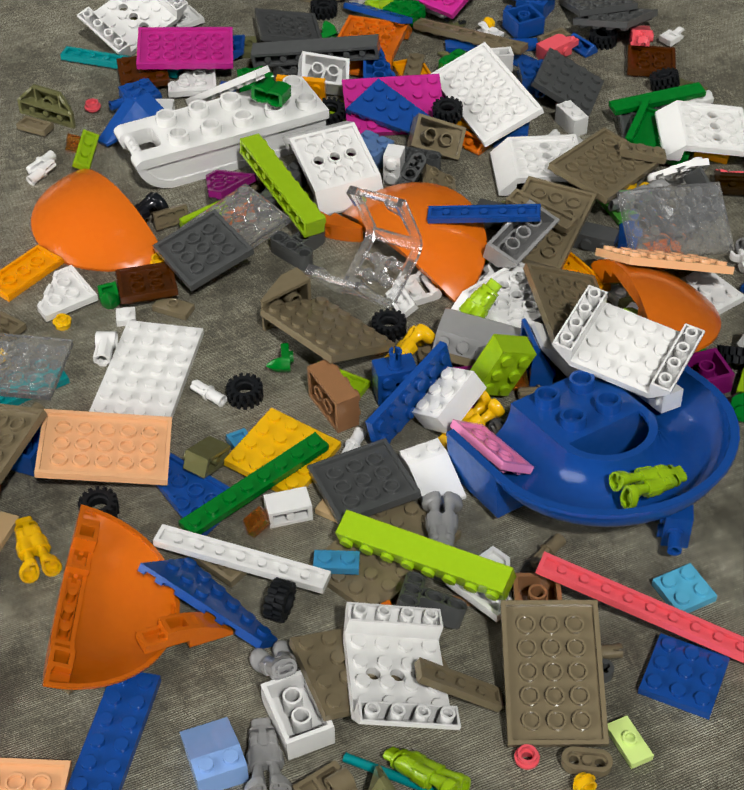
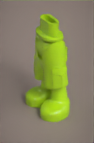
[459,278,502,318]
[609,464,687,509]
[383,746,471,790]

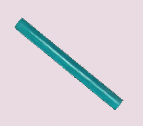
[343,752,437,790]

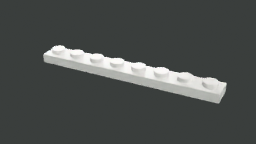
[185,65,270,105]
[153,524,331,594]

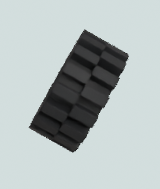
[310,0,338,21]
[589,27,618,50]
[649,67,680,91]
[433,96,463,124]
[322,97,345,125]
[372,308,407,342]
[717,345,744,364]
[226,373,264,410]
[78,486,120,518]
[263,577,297,623]

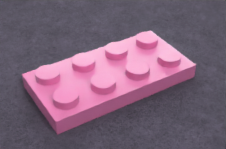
[450,419,534,475]

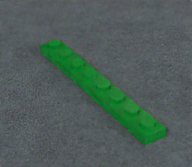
[179,432,329,535]

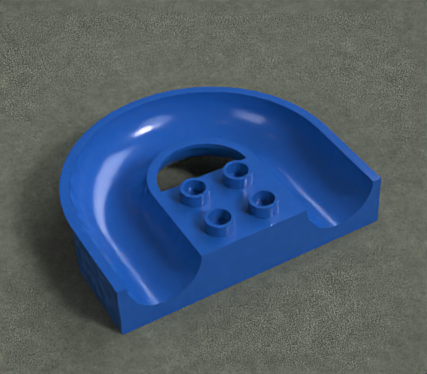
[446,365,740,527]

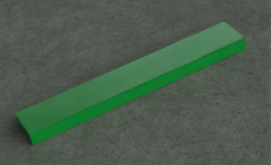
[608,82,706,116]

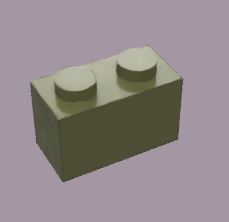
[183,435,231,478]

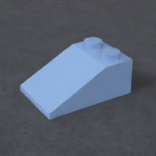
[180,717,249,790]

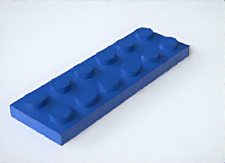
[365,341,452,444]
[66,672,161,790]

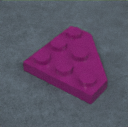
[206,169,257,200]

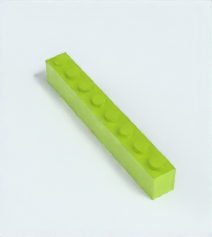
[240,133,326,238]
[335,510,516,601]

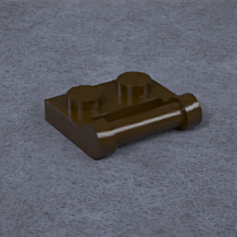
[714,170,744,195]

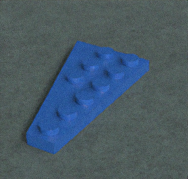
[346,79,429,136]
[156,453,230,536]
[137,557,278,649]

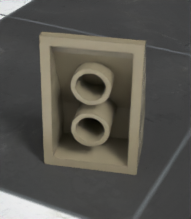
[407,113,466,161]
[260,267,311,331]

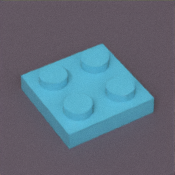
[651,563,718,613]

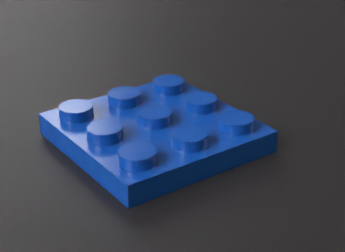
[638,633,730,720]

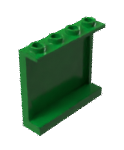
[625,97,691,165]

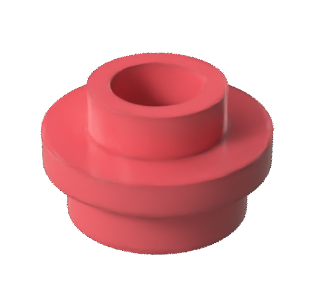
[84,98,101,113]
[514,744,540,770]

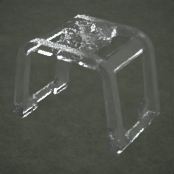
[305,186,423,309]

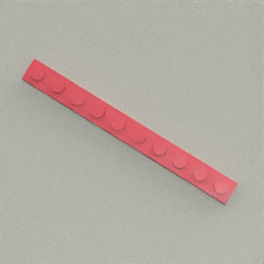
[535,551,744,663]

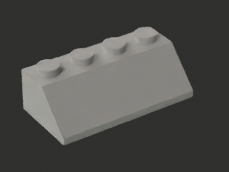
[483,200,560,267]
[432,308,521,361]

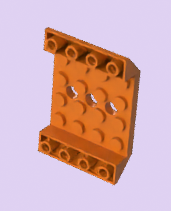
[337,15,412,76]

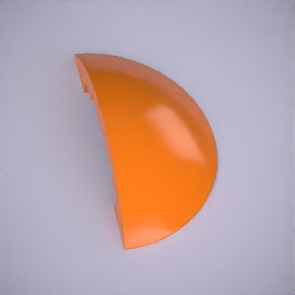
[31,168,158,272]
[342,182,487,303]
[591,259,721,353]
[42,504,180,690]

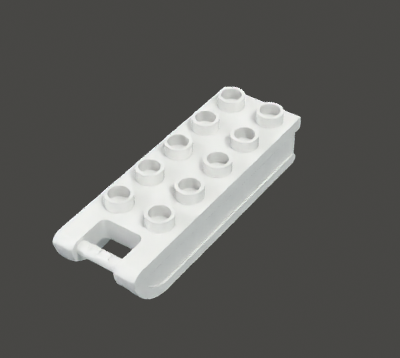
[114,75,329,188]

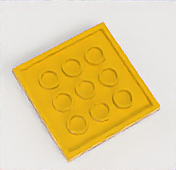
[224,407,341,492]

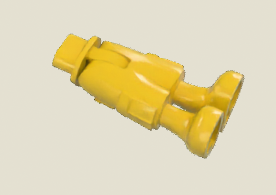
[384,323,436,358]
[438,390,505,450]
[14,516,62,583]

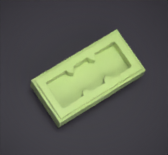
[608,716,654,769]

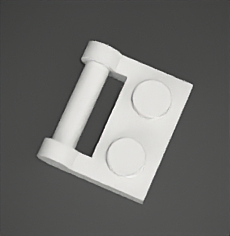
[396,271,442,306]

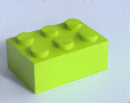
[470,334,537,396]

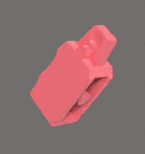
[629,25,654,47]
[536,34,579,60]

